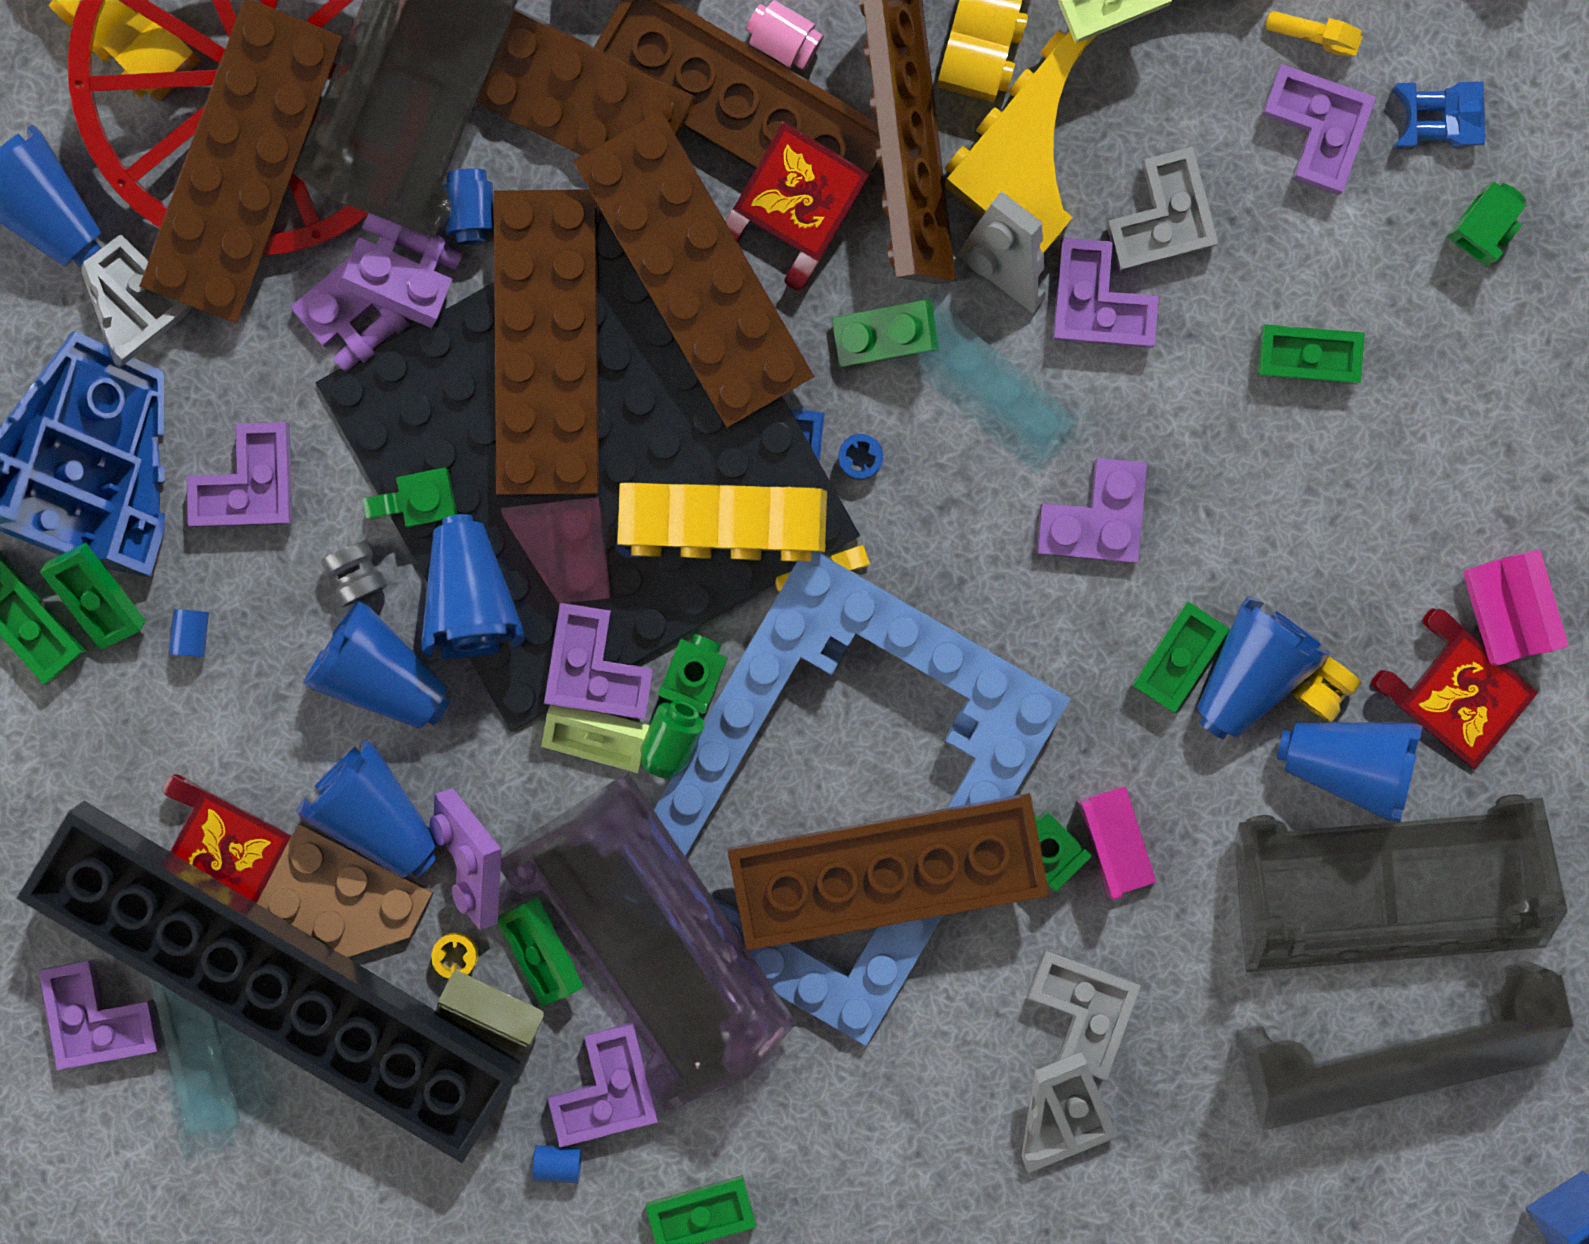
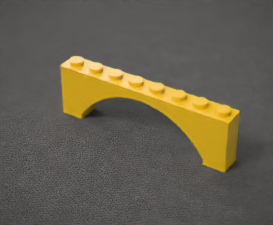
[944,30,1097,254]

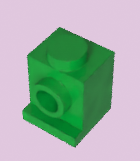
[1446,181,1526,267]
[657,633,728,714]
[1034,810,1092,892]

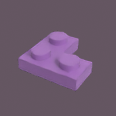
[1261,64,1376,195]
[1052,238,1159,348]
[186,422,293,527]
[1037,458,1147,563]
[544,603,653,720]
[430,788,502,930]
[39,959,161,1070]
[547,1022,659,1147]

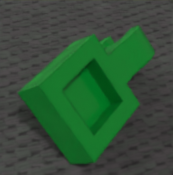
[363,467,457,528]

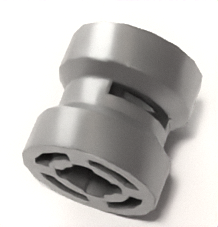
[321,540,388,607]

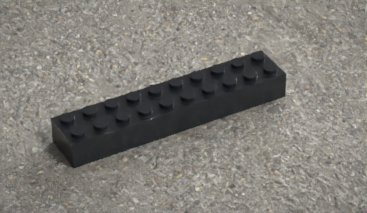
[16,801,521,1163]

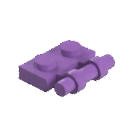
[338,210,463,328]
[290,258,410,373]

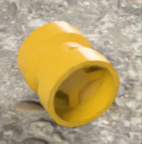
[1290,657,1362,722]

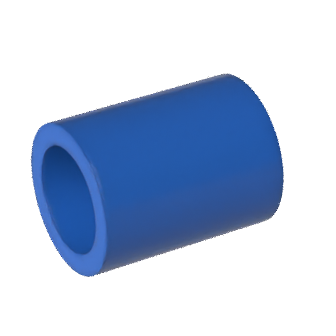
[169,609,209,657]
[533,1145,582,1184]

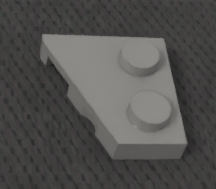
[957,191,1045,314]
[81,234,192,368]
[1021,1052,1118,1173]

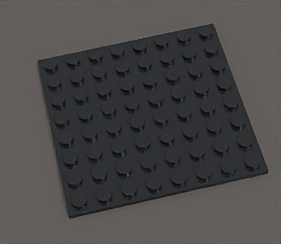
[315,219,860,732]

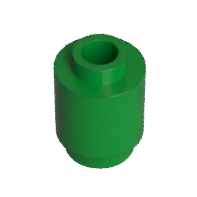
[640,701,705,779]

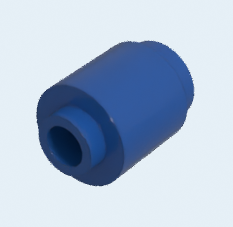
[442,168,494,245]

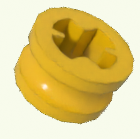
[431,932,479,979]

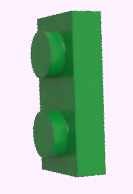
[832,300,939,368]
[1257,324,1365,385]
[40,542,146,650]
[1131,601,1230,713]
[498,897,584,1007]
[645,1175,757,1244]

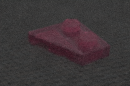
[501,497,611,604]

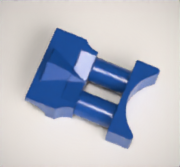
[1391,81,1485,150]

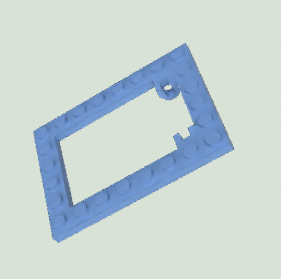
[605,552,1070,1046]

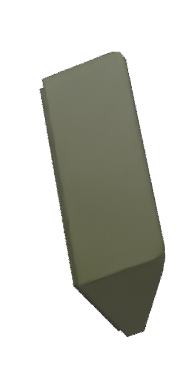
[436,971,544,1056]

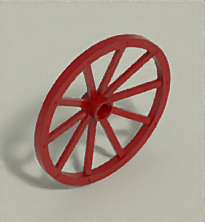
[67,0,430,255]

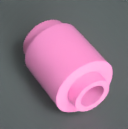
[746,0,824,70]

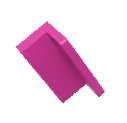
[1463,549,1569,666]
[1076,786,1157,901]

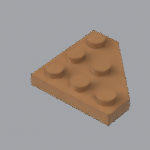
[257,823,434,957]

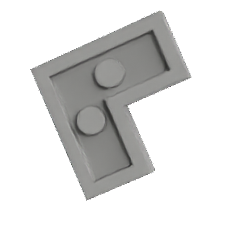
[1106,147,1219,272]
[1027,949,1141,1081]

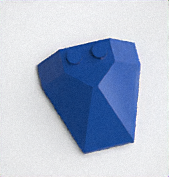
[0,331,165,577]

